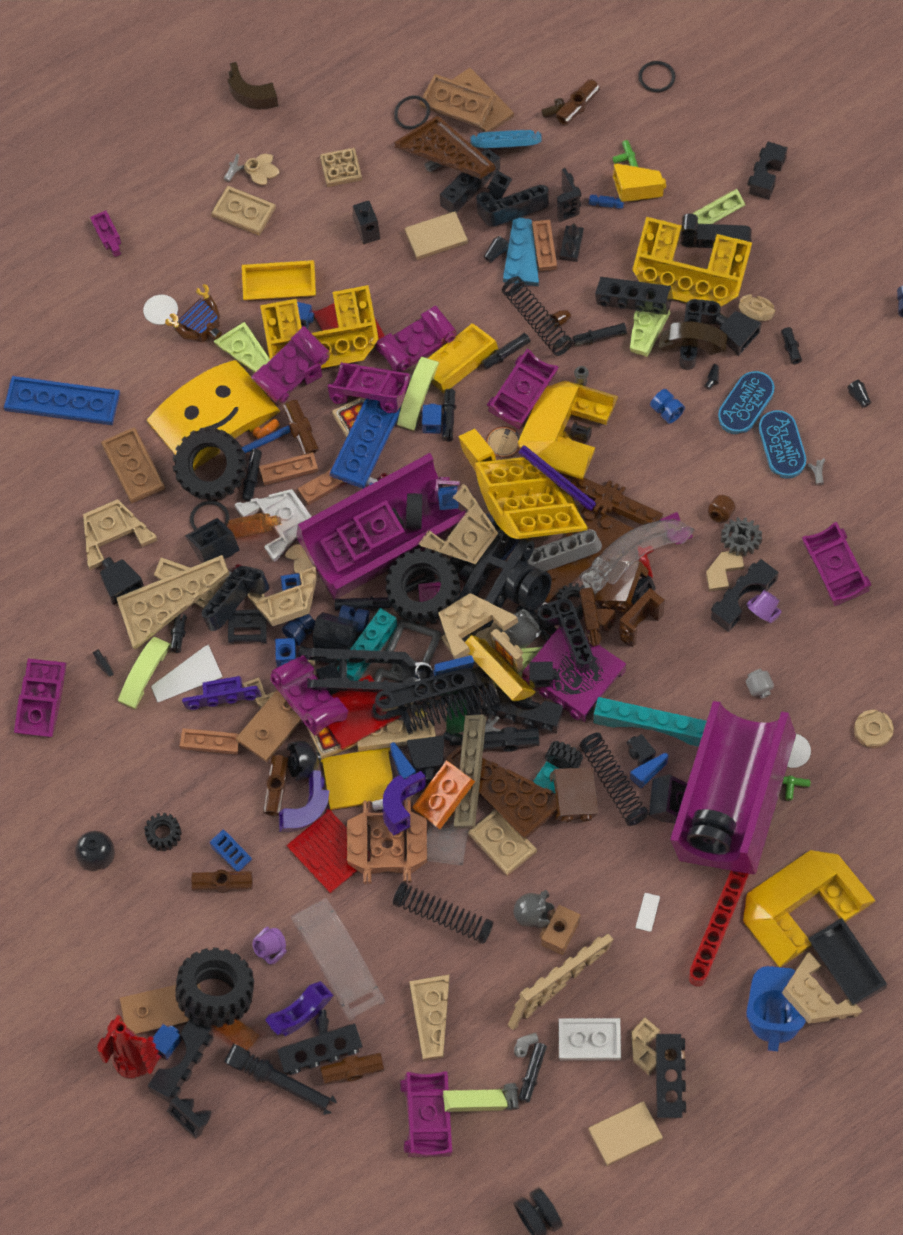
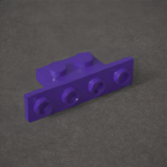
[182,676,262,710]

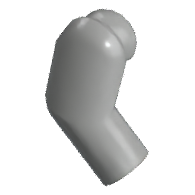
[514,1032,539,1058]

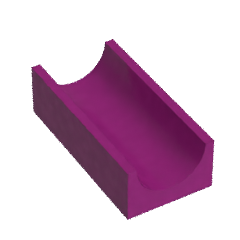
[296,453,466,600]
[670,701,796,875]

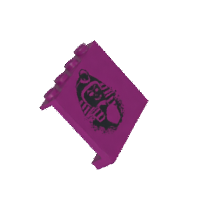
[522,625,626,722]

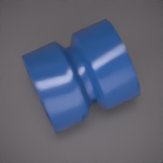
[650,389,685,424]

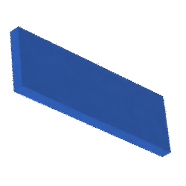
[4,376,120,425]
[329,398,403,489]

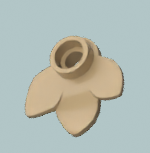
[244,154,280,185]
[285,545,314,574]

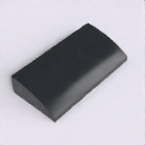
[808,918,887,1006]

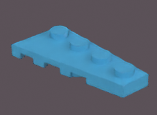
[503,218,539,286]

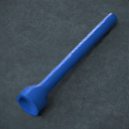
[241,425,291,453]

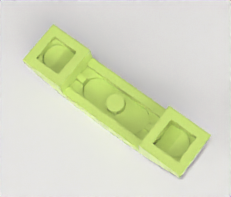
[397,357,439,431]
[118,637,170,709]

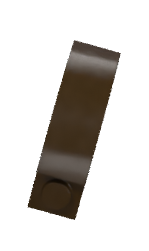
[227,62,278,109]
[659,322,727,355]

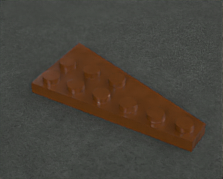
[394,116,496,179]
[545,507,636,603]
[446,745,557,841]

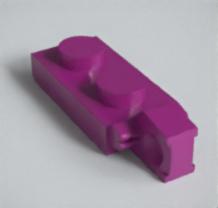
[90,211,121,257]

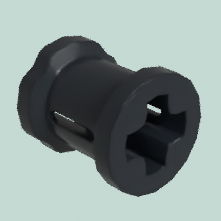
[570,422,593,443]

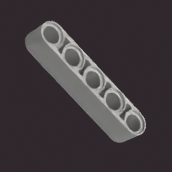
[527,529,602,571]

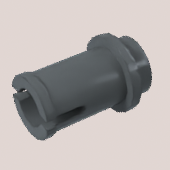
[574,366,589,386]
[502,1083,519,1110]

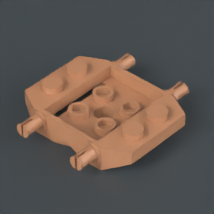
[347,800,427,884]

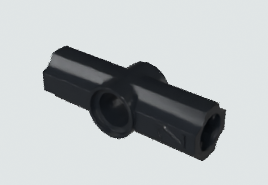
[483,727,540,752]

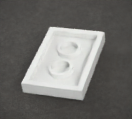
[559,1018,621,1060]

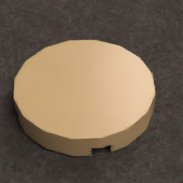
[739,295,775,321]
[854,710,894,748]

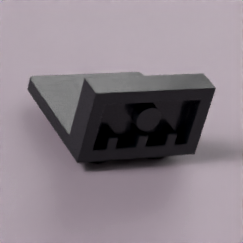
[557,168,582,222]

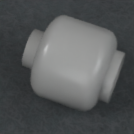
[746,669,774,699]

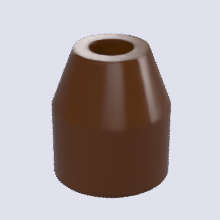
[551,310,571,327]

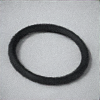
[638,61,676,92]
[394,95,430,129]
[190,501,229,530]

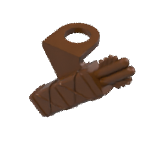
[580,587,616,647]

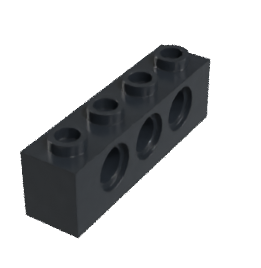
[440,148,500,213]
[595,277,673,315]
[277,1023,363,1075]
[656,1034,686,1118]

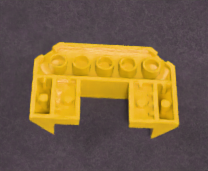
[632,217,752,306]
[260,285,379,369]
[518,380,618,479]
[743,850,875,967]

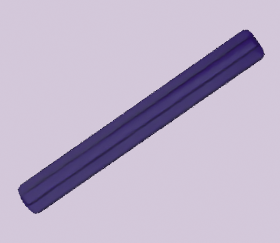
[518,445,596,510]

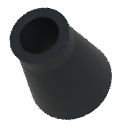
[483,236,509,263]
[847,379,872,408]

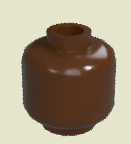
[708,495,736,523]

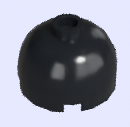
[287,741,321,781]
[75,830,115,871]

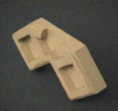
[706,551,744,592]
[631,1018,660,1075]

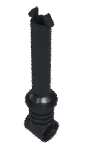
[223,1043,337,1115]

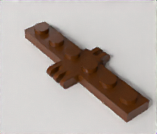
[556,472,663,531]

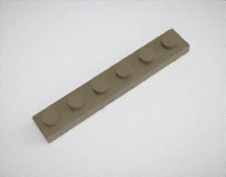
[454,715,486,829]

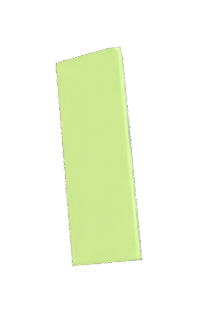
[692,189,745,224]
[443,1090,508,1112]

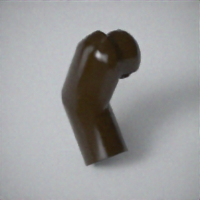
[541,98,565,118]

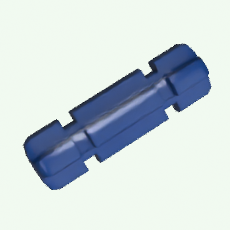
[589,194,624,209]

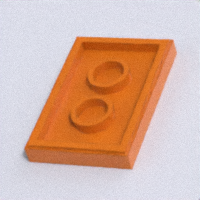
[412,760,475,829]

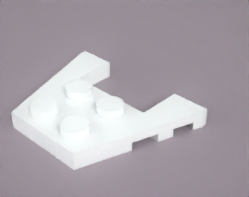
[235,489,312,562]

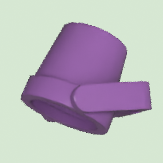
[746,590,781,623]
[252,927,287,964]

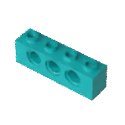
[337,608,397,681]

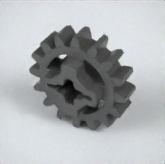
[721,517,762,556]

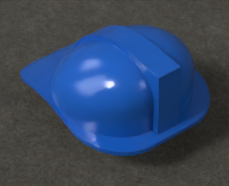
[746,966,806,1052]

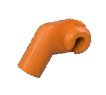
[252,419,280,439]

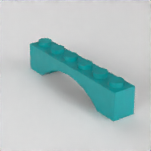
[593,697,707,747]

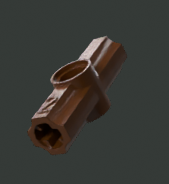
[555,79,600,125]
[282,400,319,455]
[263,755,289,816]
[191,869,253,893]
[320,1052,384,1085]

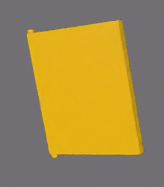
[321,747,393,810]

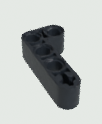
[476,185,549,227]
[681,213,752,248]
[679,299,721,370]
[201,566,270,631]
[538,599,593,672]

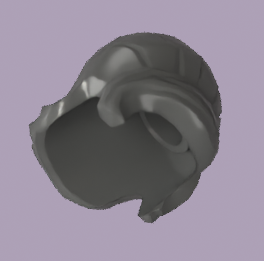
[500,609,541,649]
[513,890,554,928]

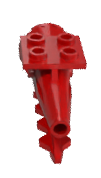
[97,1015,161,1079]

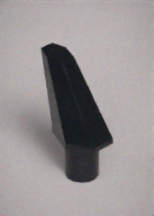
[704,364,719,390]
[92,649,114,677]
[510,698,540,709]
[443,731,463,746]
[316,1009,329,1035]

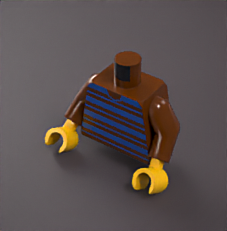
[165,284,222,342]

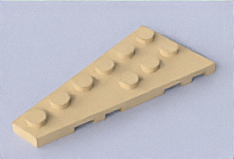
[117,555,229,650]
[508,934,614,1030]

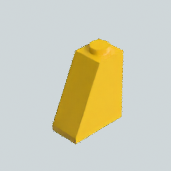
[613,164,666,202]
[458,429,496,472]

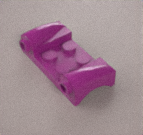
[375,305,457,372]
[251,326,330,406]
[487,349,559,430]
[328,362,411,413]
[802,522,872,606]
[270,655,348,736]
[400,1071,452,1157]

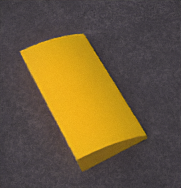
[242,260,316,301]
[427,323,498,393]
[465,635,535,701]

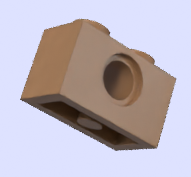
[539,905,581,955]

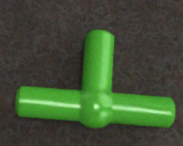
[613,140,639,167]
[782,775,811,801]

